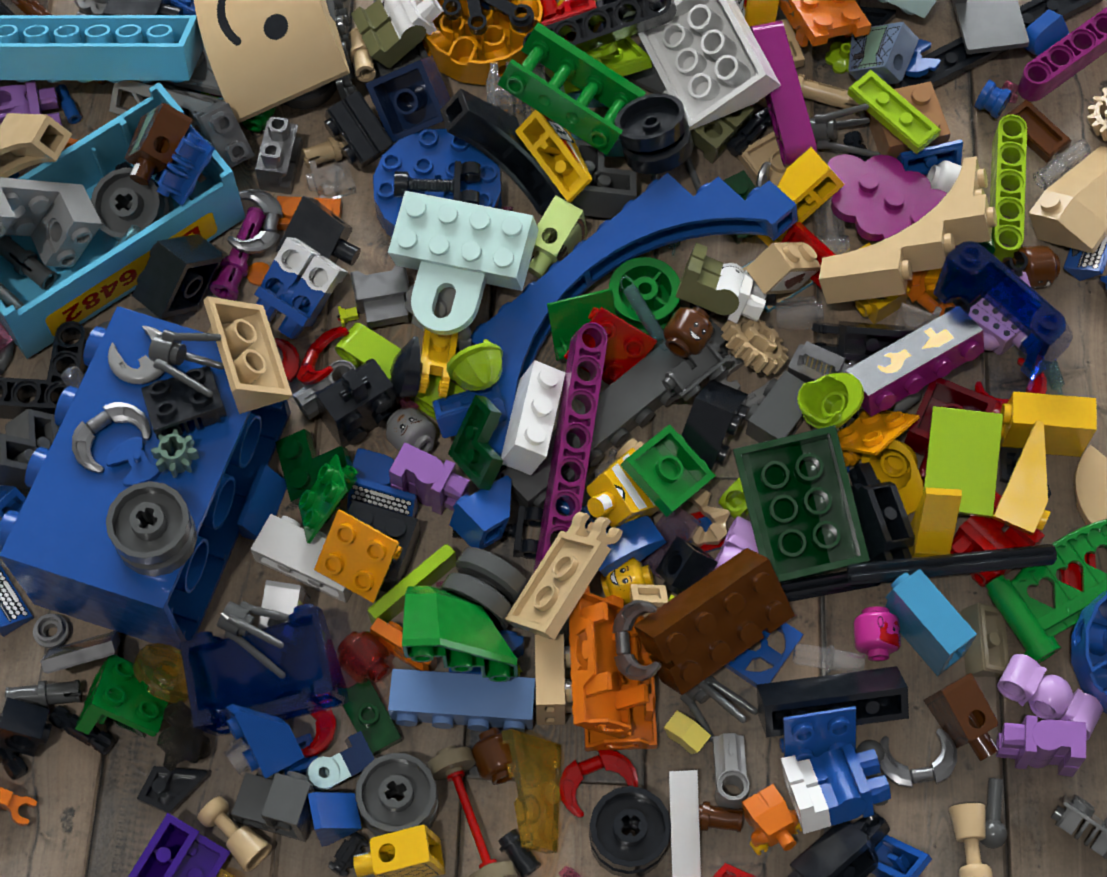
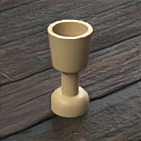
[197,796,272,872]
[949,803,993,877]

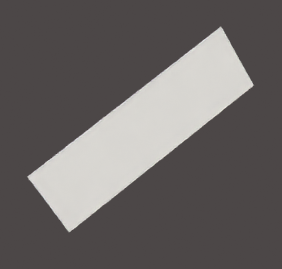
[669,770,701,877]

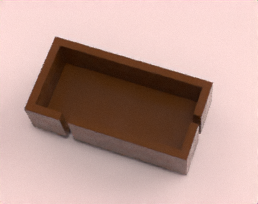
[633,548,795,695]

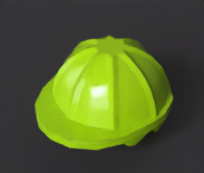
[446,339,503,391]
[797,373,864,429]

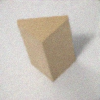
[203,296,292,414]

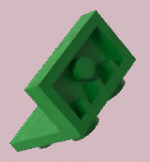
[75,655,174,737]

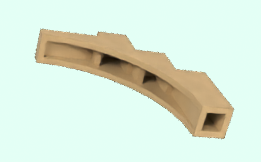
[0,113,72,178]
[819,156,997,304]

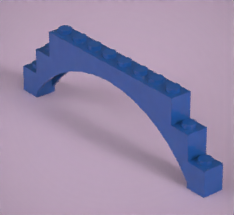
[471,173,798,473]

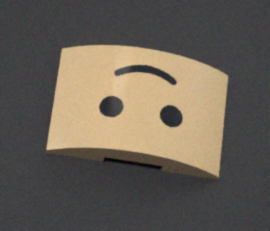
[194,0,350,123]

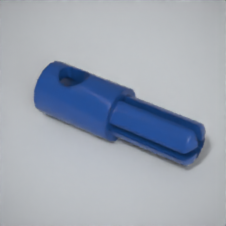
[56,84,82,124]

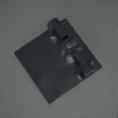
[141,366,227,439]

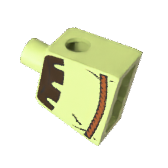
[528,195,588,278]

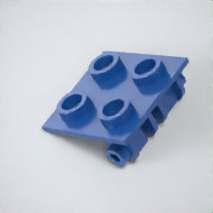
[155,125,215,206]
[779,706,856,761]

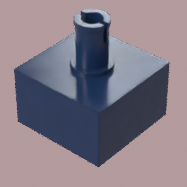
[365,55,451,142]

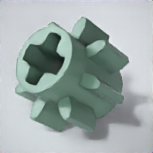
[151,429,199,478]

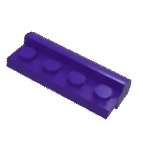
[128,813,230,877]

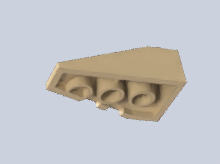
[1029,146,1107,254]

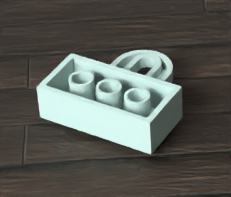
[388,191,539,335]

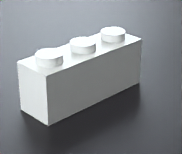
[501,360,566,475]
[251,514,352,603]

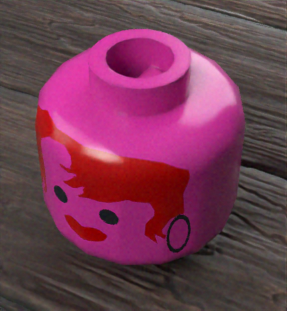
[853,606,901,661]

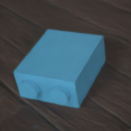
[885,569,977,677]

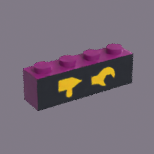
[845,306,984,417]

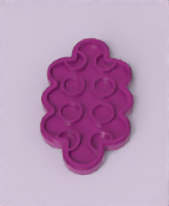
[827,154,962,258]

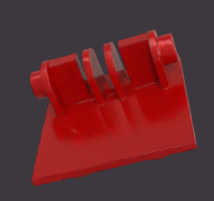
[564,307,657,385]

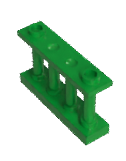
[497,22,646,155]

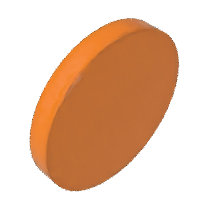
[247,262,270,286]

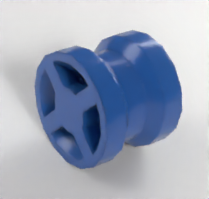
[974,80,1012,119]

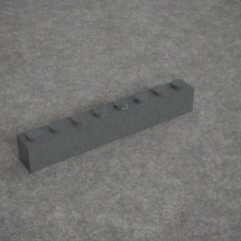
[501,318,728,508]

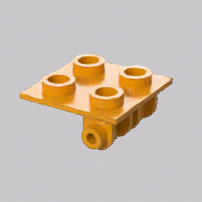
[837,410,920,466]
[314,509,403,603]

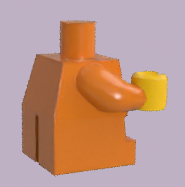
[742,784,802,855]

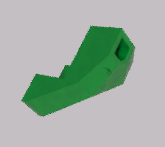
[402,586,518,682]

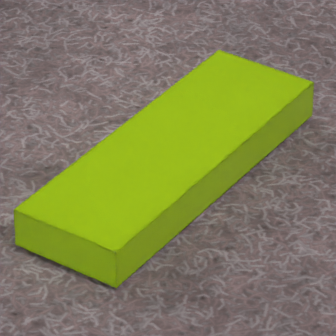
[847,70,941,154]
[367,544,457,624]

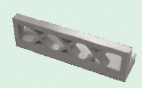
[109,80,225,142]

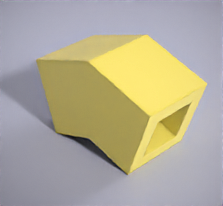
[664,710,711,754]

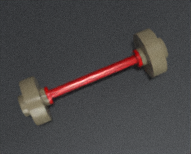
[427,746,518,877]

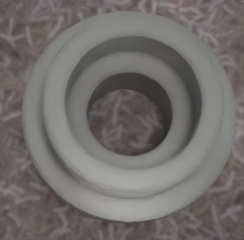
[33,614,69,649]

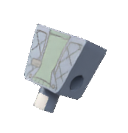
[848,22,919,84]

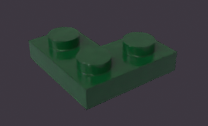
[448,394,504,490]
[275,429,353,505]

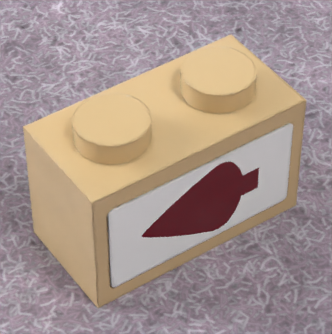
[746,242,821,294]

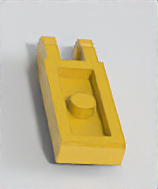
[418,328,458,398]

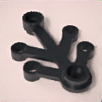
[442,0,535,35]

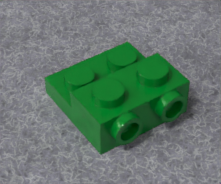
[620,424,716,517]

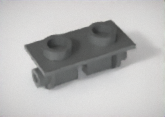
[662,341,732,401]

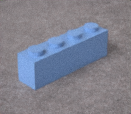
[388,669,536,734]

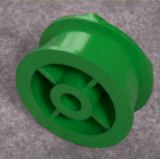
[609,257,680,336]

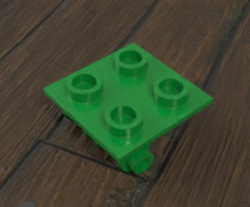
[547,288,616,362]
[298,454,358,544]

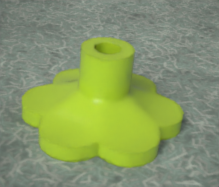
[825,41,851,74]

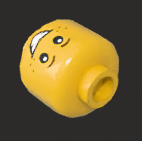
[600,557,654,605]

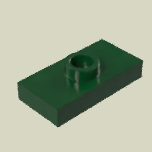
[337,678,402,756]

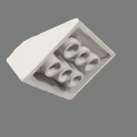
[638,0,781,130]

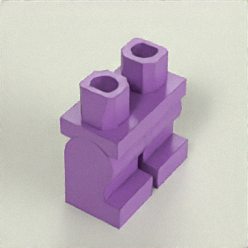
[0,81,62,126]
[389,442,470,515]
[996,715,1086,777]

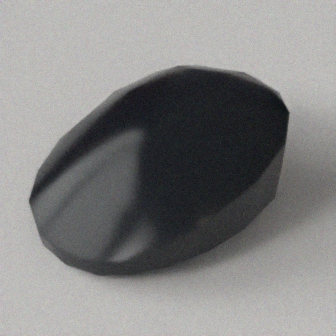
[390,336,421,398]

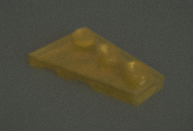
[501,729,561,854]

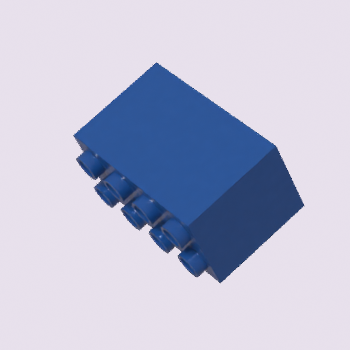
[0,306,291,655]

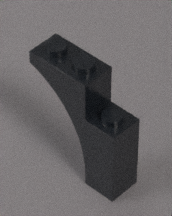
[440,89,566,216]

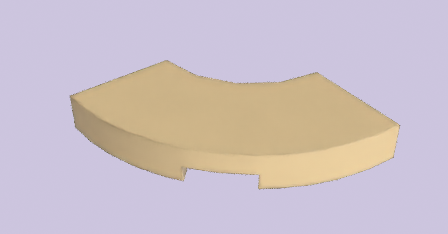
[1073,444,1107,525]

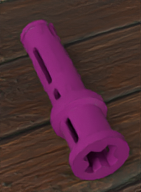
[210,207,266,301]

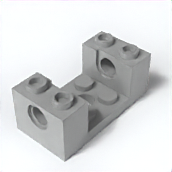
[0,177,102,268]

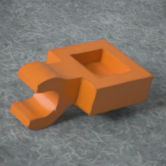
[0,787,37,826]

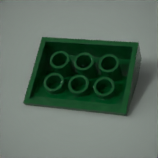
[733,425,870,583]

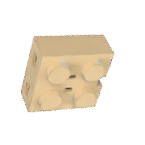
[535,634,572,725]

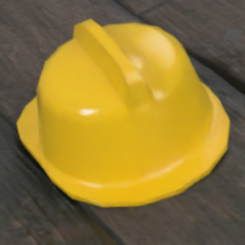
[861,439,924,515]

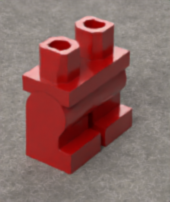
[950,491,1045,587]

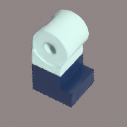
[306,731,375,791]

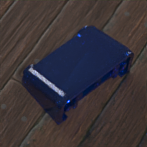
[933,241,1073,381]
[180,604,349,736]

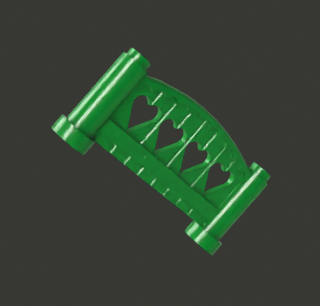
[986,519,1107,664]

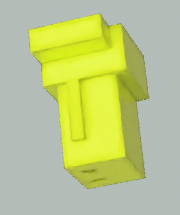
[337,306,359,327]

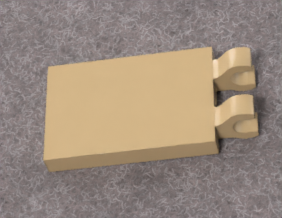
[505,512,622,640]

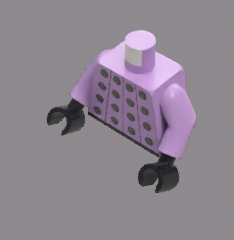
[944,252,1041,356]

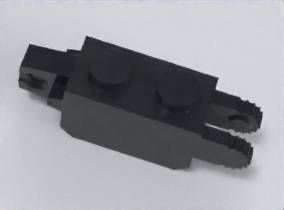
[812,321,915,361]
[849,462,915,583]
[787,812,890,877]

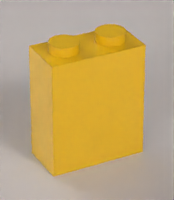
[1000,391,1097,457]

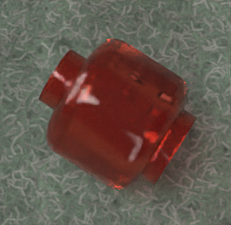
[337,631,390,684]

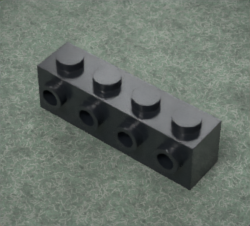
[756,666,909,738]

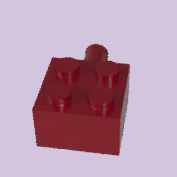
[904,378,997,486]

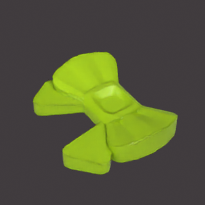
[585,42,617,63]

